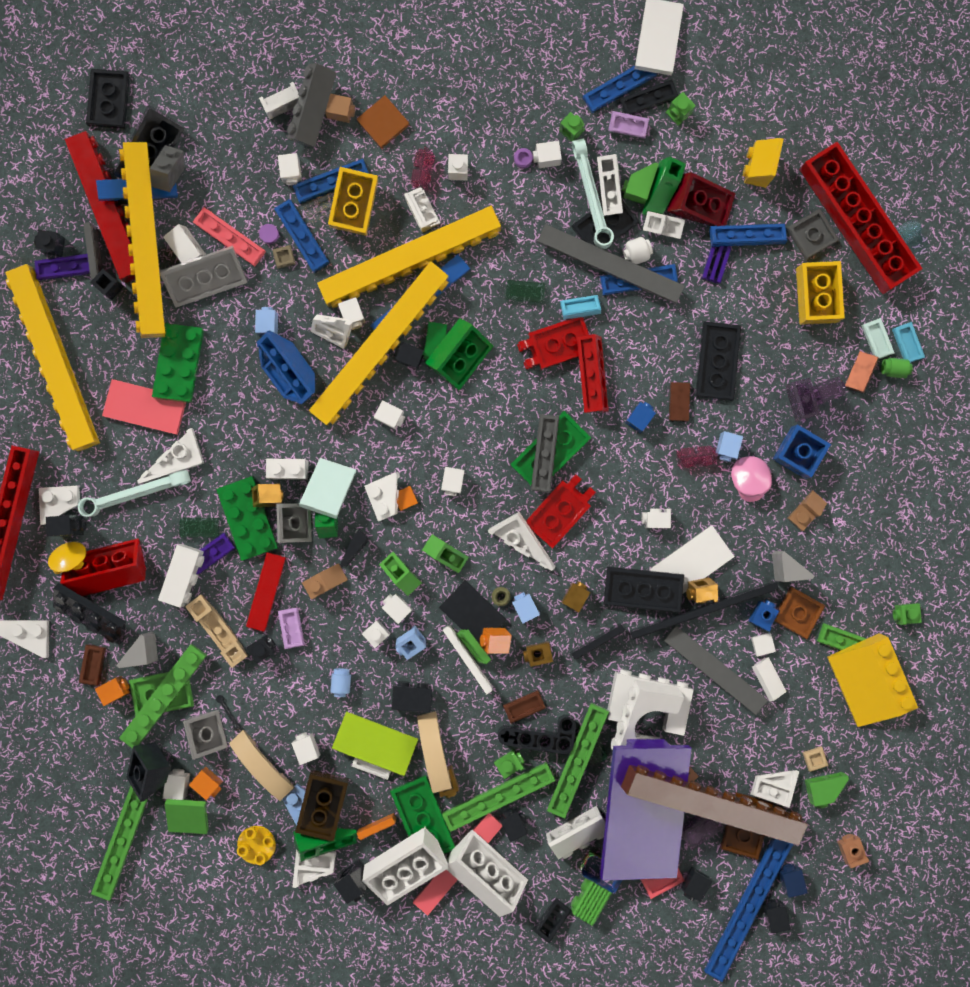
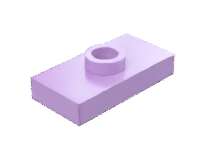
[608,111,649,139]
[278,607,305,649]

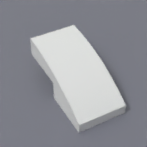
[643,211,685,239]

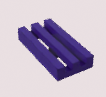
[701,246,731,284]

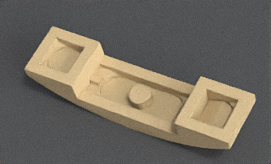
[185,595,248,668]
[417,711,452,793]
[229,730,295,801]

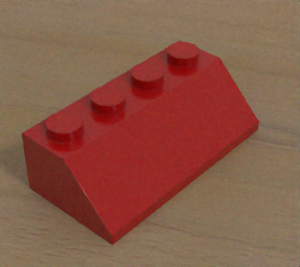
[60,538,146,596]

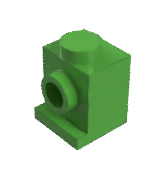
[665,92,696,126]
[559,112,585,142]

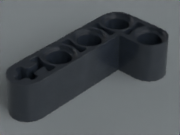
[498,714,576,754]

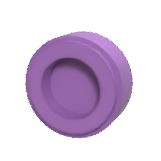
[514,148,533,169]
[259,224,279,244]

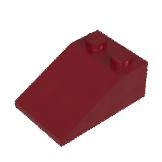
[668,172,736,226]

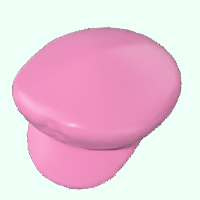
[731,456,772,502]

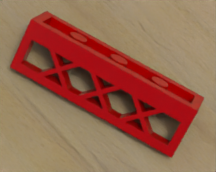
[577,334,609,413]

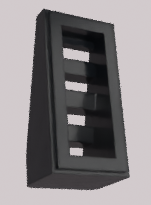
[340,529,370,568]
[532,898,572,943]

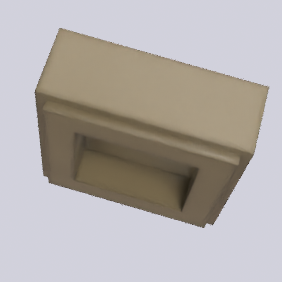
[272,245,296,269]

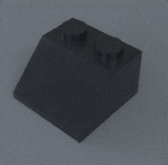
[126,742,171,802]

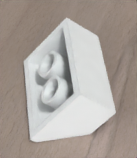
[546,806,605,859]

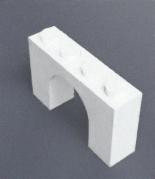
[607,669,693,736]
[611,680,684,750]

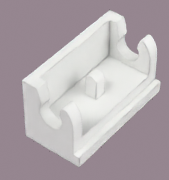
[259,82,299,120]
[404,187,440,233]
[163,224,206,263]

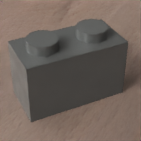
[150,145,185,192]

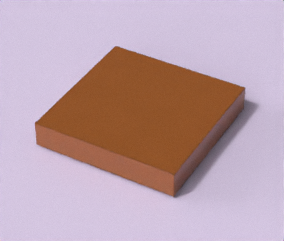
[356,95,410,149]
[774,587,825,639]

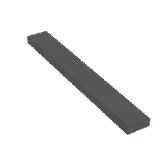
[537,224,684,304]

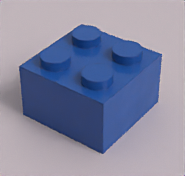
[772,424,831,479]

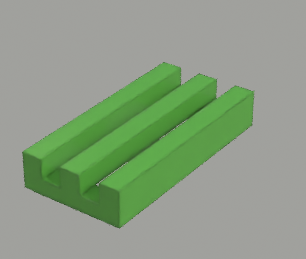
[456,629,491,664]

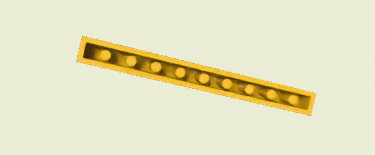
[119,142,165,338]
[317,205,501,308]
[309,261,449,425]
[5,264,100,451]

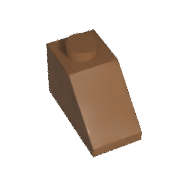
[302,563,348,600]

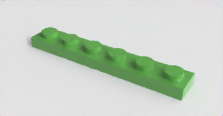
[119,644,207,749]
[547,703,609,819]
[442,762,555,832]
[91,786,148,901]

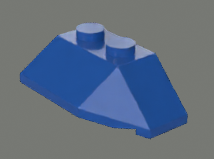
[256,331,315,404]

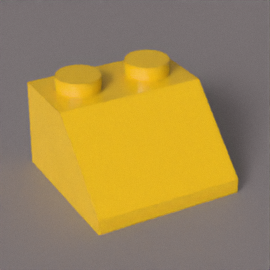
[742,138,784,188]

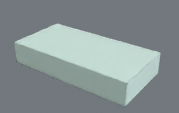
[861,318,894,359]

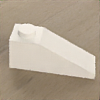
[597,154,623,216]

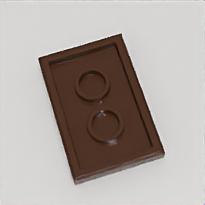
[720,792,774,860]

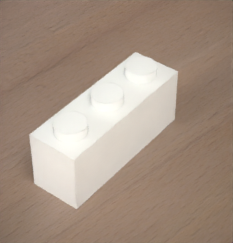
[158,544,204,608]

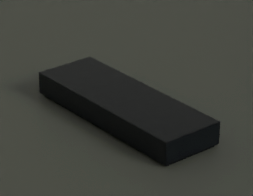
[619,80,679,115]
[570,623,625,660]

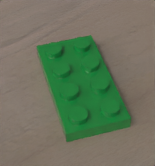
[152,323,204,403]
[510,411,591,492]
[216,476,279,561]
[390,775,456,854]

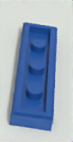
[582,66,657,113]
[293,159,368,204]
[96,178,178,201]
[274,199,330,273]
[709,224,787,247]
[600,264,678,296]

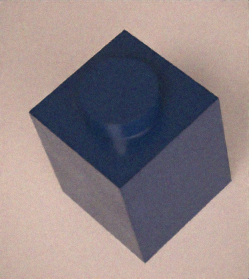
[779,864,808,898]

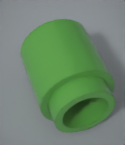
[881,358,913,379]

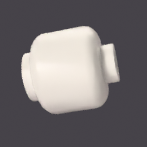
[623,237,653,264]

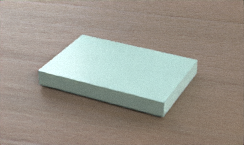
[299,458,356,519]

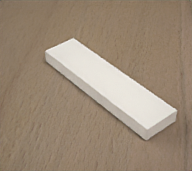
[443,625,493,695]

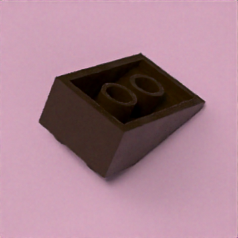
[295,770,349,841]

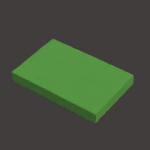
[129,672,194,715]

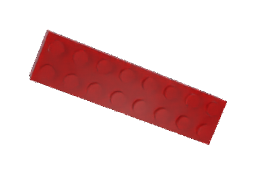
[799,142,923,294]

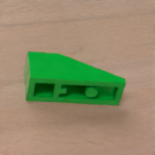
[293,828,357,862]

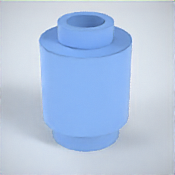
[330,668,351,697]

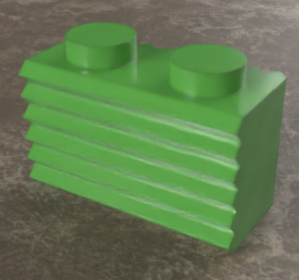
[571,879,612,926]

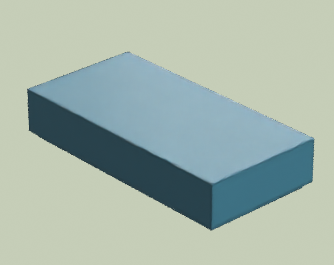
[560,295,601,320]
[892,322,925,363]

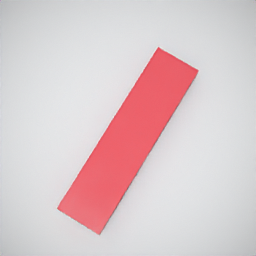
[193,207,266,267]

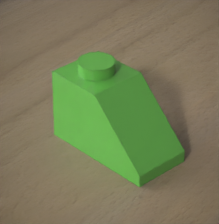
[622,163,659,205]
[422,534,469,573]
[379,552,422,596]
[805,772,849,808]

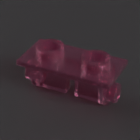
[410,146,435,190]
[676,446,718,468]

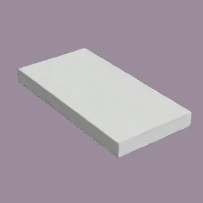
[635,0,684,76]
[649,525,734,593]

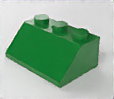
[425,318,493,390]

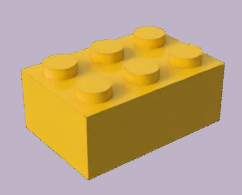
[328,167,378,236]
[796,261,845,325]

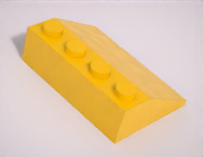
[827,633,918,727]

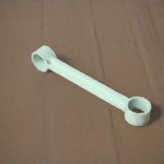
[572,138,614,249]
[78,470,191,517]

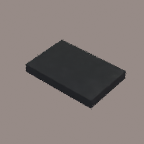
[86,69,130,129]
[571,199,639,250]
[439,580,507,646]

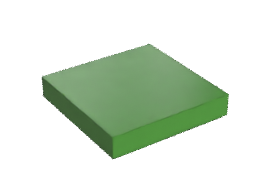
[165,799,208,834]

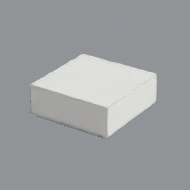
[751,633,776,657]

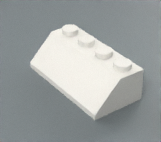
[362,827,449,905]
[446,830,528,917]

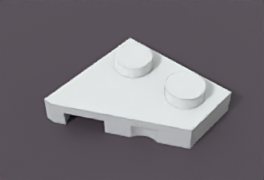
[39,486,80,525]

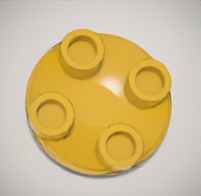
[48,542,86,574]
[237,826,276,865]

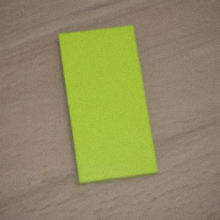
[332,712,418,776]

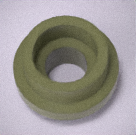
[492,587,511,606]

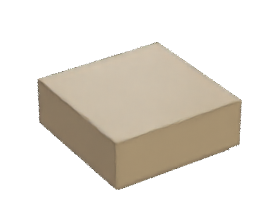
[802,746,828,772]

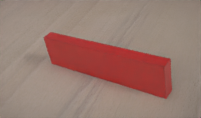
[246,552,286,632]

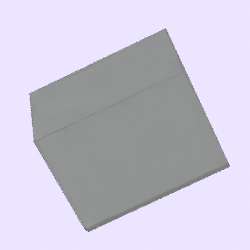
[276,504,312,543]
[772,551,815,582]
[116,631,158,668]
[183,710,228,760]

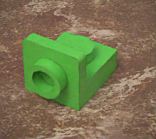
[893,603,922,625]
[494,749,525,779]

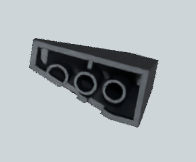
[113,104,185,179]

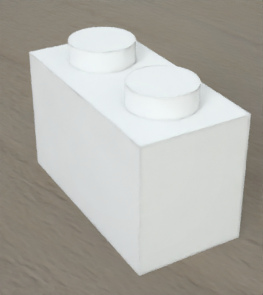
[266,459,308,480]

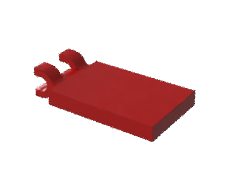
[517,317,589,370]
[526,474,596,549]

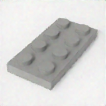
[160,246,247,308]

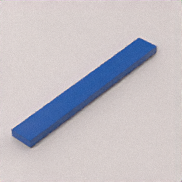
[704,838,793,982]

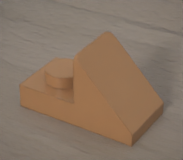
[787,490,827,531]

